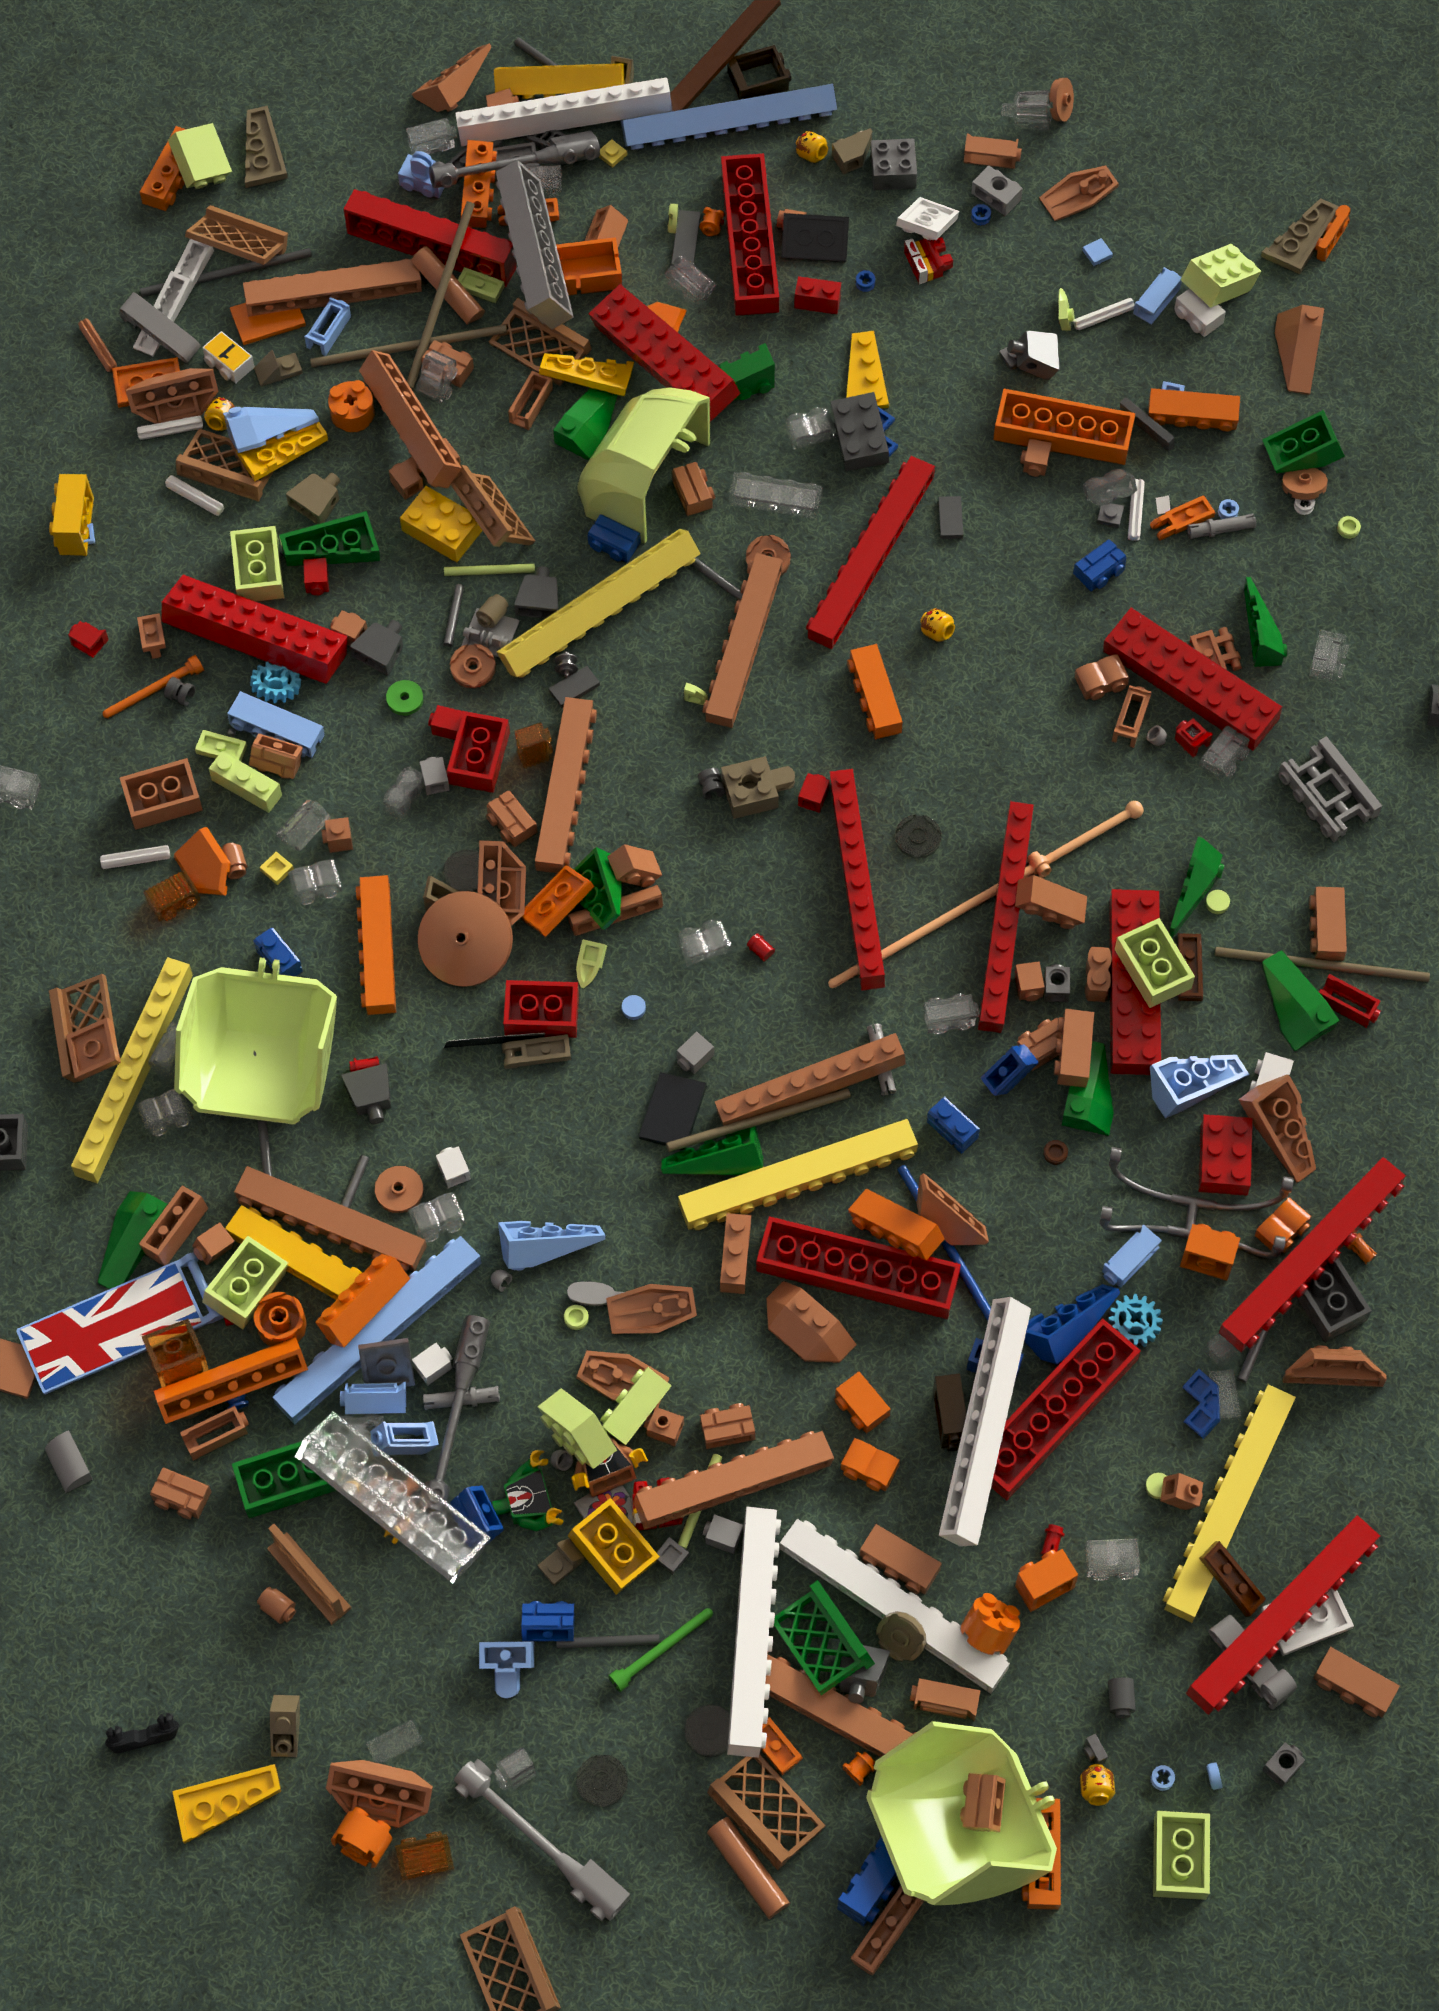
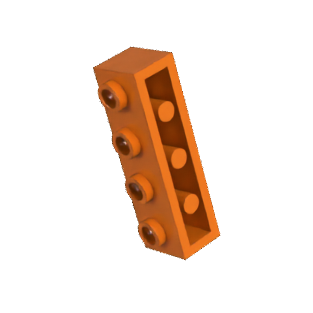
[140,126,186,211]
[461,140,497,228]
[1148,388,1240,431]
[847,644,903,739]
[848,1189,945,1260]
[315,1254,410,1347]

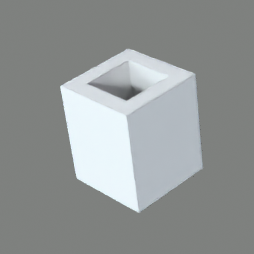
[436,1146,471,1188]
[412,1343,453,1385]

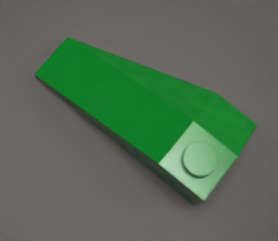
[553,388,618,461]
[1169,837,1225,938]
[1061,1041,1114,1136]
[97,1191,168,1289]

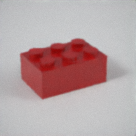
[447,711,510,793]
[503,980,579,1038]
[1199,1114,1253,1196]

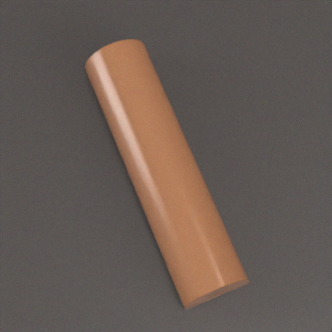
[411,246,485,324]
[568,885,663,936]
[707,1817,790,1919]
[851,1886,924,1976]

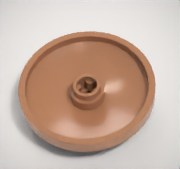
[418,891,513,987]

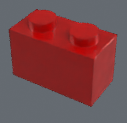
[794,276,842,314]

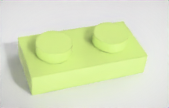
[458,267,505,303]
[195,730,247,761]

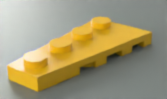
[846,331,889,409]
[539,353,634,396]
[236,422,328,482]
[172,1764,281,1844]

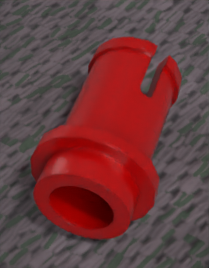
[349,1056,379,1072]
[1041,1524,1065,1555]

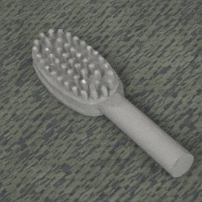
[567,1282,624,1306]

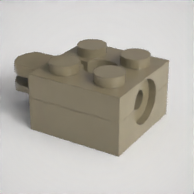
[721,756,795,819]

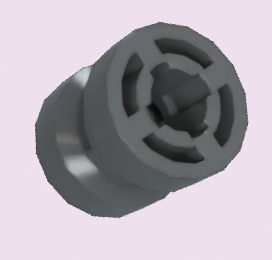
[164,677,195,707]
[697,768,726,800]

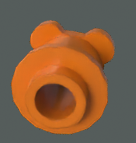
[699,207,724,236]
[842,1752,875,1786]

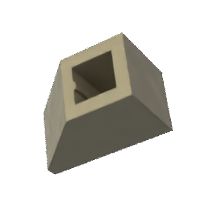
[832,128,872,174]
[270,1695,300,1757]

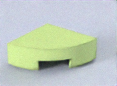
[668,204,678,234]
[684,683,708,705]

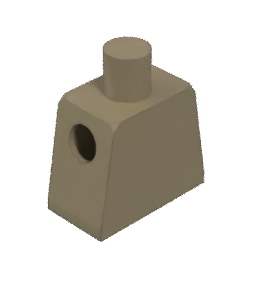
[286,473,340,524]

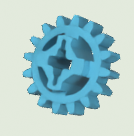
[250,662,301,703]
[1108,1294,1163,1347]

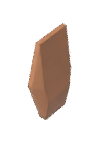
[1039,165,1119,221]
[606,1284,697,1334]
[576,1351,669,1410]

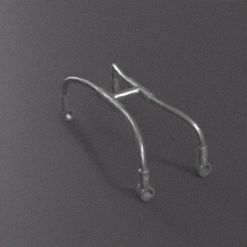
[1099,1147,1294,1259]

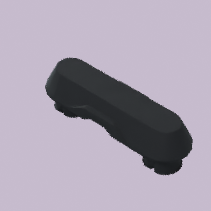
[105,1713,179,1754]

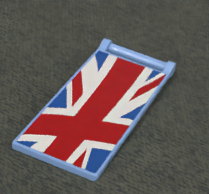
[16,1252,224,1394]

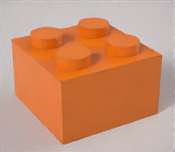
[1180,1224,1240,1281]
[1015,1549,1078,1612]

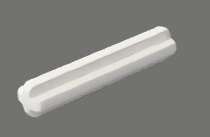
[1073,298,1135,330]
[137,416,203,440]
[165,475,224,516]
[1128,479,1145,541]
[100,845,170,869]

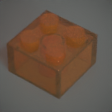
[142,1319,209,1388]

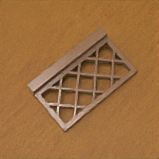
[185,205,288,265]
[489,298,592,386]
[176,429,274,501]
[451,465,535,547]
[49,974,117,1083]
[267,1524,352,1625]
[707,1754,826,1870]
[460,1906,561,2011]

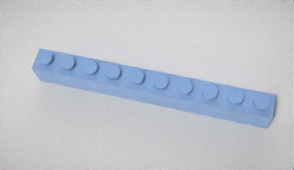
[621,84,837,150]
[273,1236,481,1425]

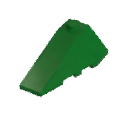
[1244,577,1287,667]
[573,847,622,930]
[1261,950,1340,1051]
[661,1126,763,1175]

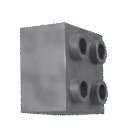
[870,139,917,190]

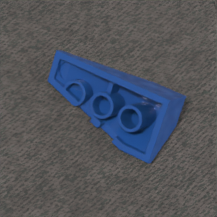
[1024,1284,1120,1364]

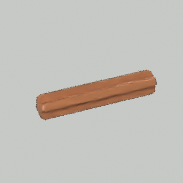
[78,319,117,372]

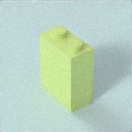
[168,123,232,189]

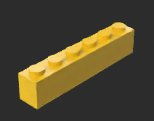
[494,63,625,99]
[225,1205,362,1300]

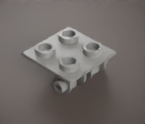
[461,608,520,658]

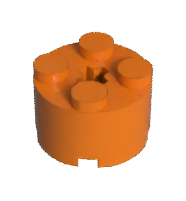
[328,380,375,432]
[254,1292,307,1347]
[960,1593,1020,1655]
[331,1807,392,1868]

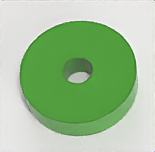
[386,680,423,716]

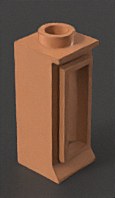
[964,134,1022,169]
[508,371,553,430]
[1112,685,1151,748]
[180,1406,249,1461]
[910,1678,980,1721]

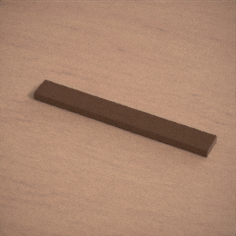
[654,0,781,115]

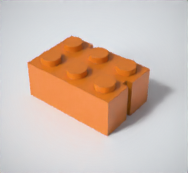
[556,237,622,295]

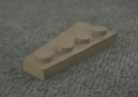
[245,106,288,188]
[1261,198,1339,274]

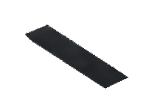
[443,1033,546,1048]

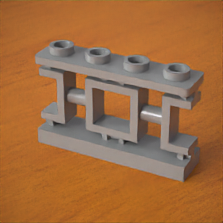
[1279,736,1382,842]

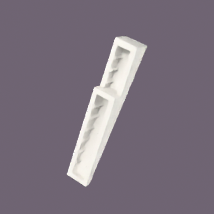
[133,239,214,357]

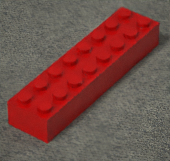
[721,153,779,316]
[344,189,517,287]
[588,284,740,422]
[161,575,348,684]
[1103,607,1282,751]
[1109,889,1161,1075]
[756,1216,961,1319]
[991,1319,1141,1501]

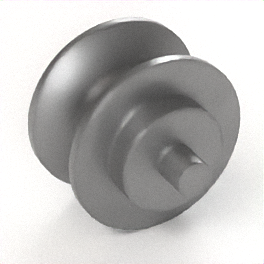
[555,651,578,678]

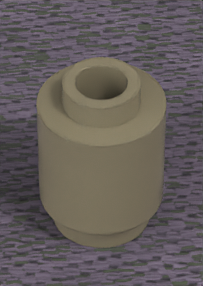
[476,594,508,628]

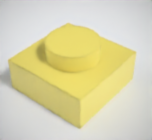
[599,139,627,168]
[260,852,294,885]

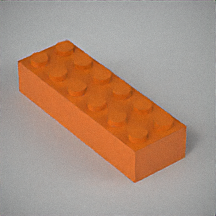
[993,389,1135,465]

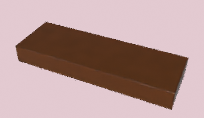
[1177,933,1203,1001]
[1199,1541,1266,1617]

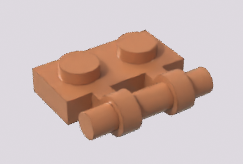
[1190,627,1242,671]

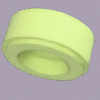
[1337,516,1361,539]
[1206,890,1230,914]
[564,1305,589,1330]
[1145,1473,1166,1499]

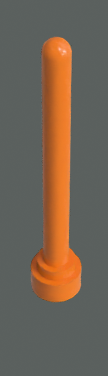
[103,655,204,718]

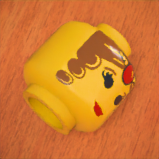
[796,131,828,163]
[204,397,235,431]
[920,608,955,642]
[1080,1764,1115,1806]

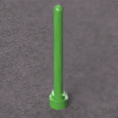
[608,1608,713,1692]

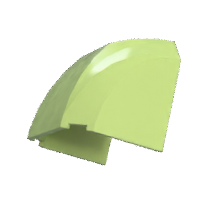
[578,388,710,544]
[174,958,337,1124]
[866,1721,1057,1905]

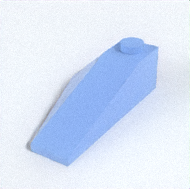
[223,407,319,453]
[1150,1055,1249,1118]
[498,1221,605,1271]

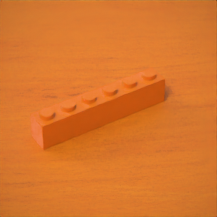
[356,875,396,1015]
[154,1337,308,1424]

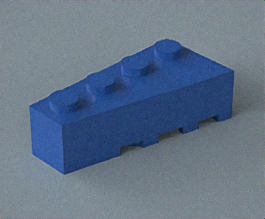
[837,1836,898,1927]

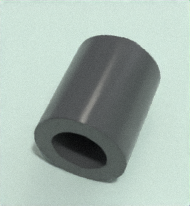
[1108,1678,1136,1718]

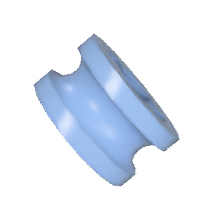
[1218,499,1239,519]
[1151,1765,1175,1791]

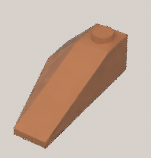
[412,43,491,112]
[1275,305,1324,395]
[1238,1074,1316,1183]

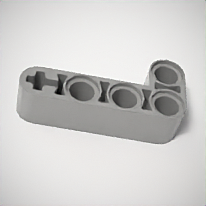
[119,292,201,363]
[1208,1615,1297,1710]

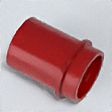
[747,934,775,962]

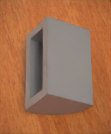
[45,1430,93,1493]

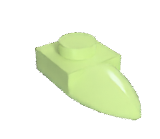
[1059,288,1074,331]
[576,939,607,988]

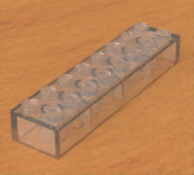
[295,1411,491,1583]

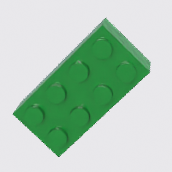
[232,1433,345,1519]

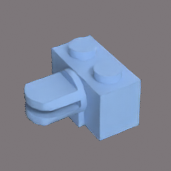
[398,151,445,198]
[479,1641,534,1698]

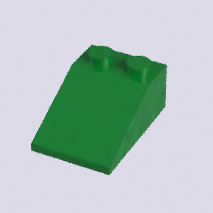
[1262,410,1345,473]

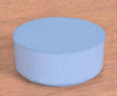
[622,995,646,1020]
[1206,1762,1222,1790]

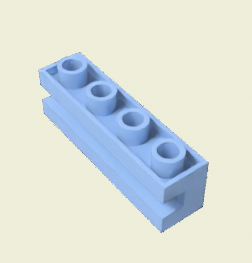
[227,691,324,758]

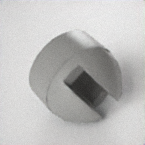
[1147,725,1167,746]
[491,1270,512,1292]
[551,1449,573,1471]

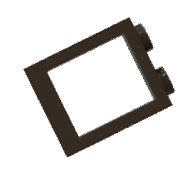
[727,45,792,100]
[933,1373,966,1451]

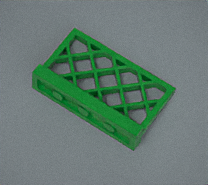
[774,1580,875,1695]

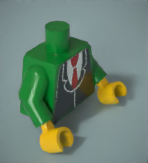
[492,1450,563,1532]

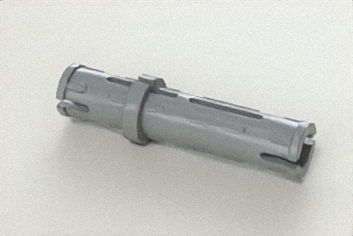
[1187,513,1256,539]
[867,1024,896,1096]
[423,1386,500,1410]

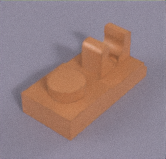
[137,613,166,659]

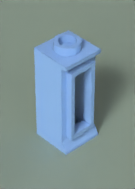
[1133,267,1182,325]
[304,297,351,356]
[1102,1224,1162,1288]
[340,1382,406,1414]
[370,1421,439,1455]

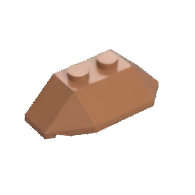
[126,368,218,424]
[478,841,526,926]
[917,1173,989,1245]
[767,1281,857,1363]
[1283,1346,1386,1387]
[326,1760,433,1828]

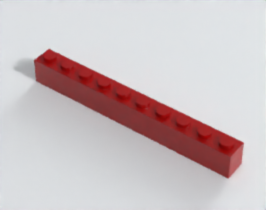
[806,456,935,649]
[830,769,885,991]
[978,801,1034,1033]
[1219,1157,1406,1352]
[1186,1515,1380,1715]

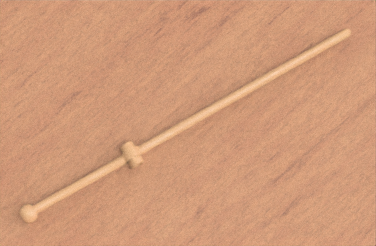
[828,801,1144,988]

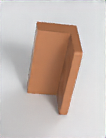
[585,205,628,247]

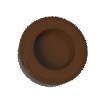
[1043,1140,1068,1165]

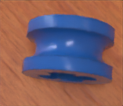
[971,204,991,225]
[856,270,875,292]
[225,1394,249,1409]

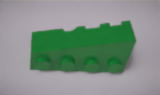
[718,343,775,401]
[279,511,380,566]

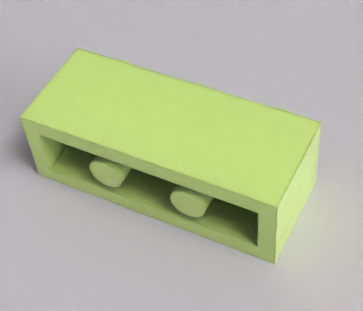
[209,751,282,813]
[600,1367,671,1445]

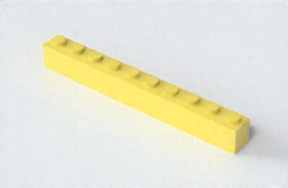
[497,529,701,678]
[71,957,193,1184]
[678,1119,918,1230]
[1162,1384,1296,1623]

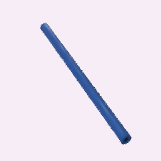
[897,1165,991,1321]

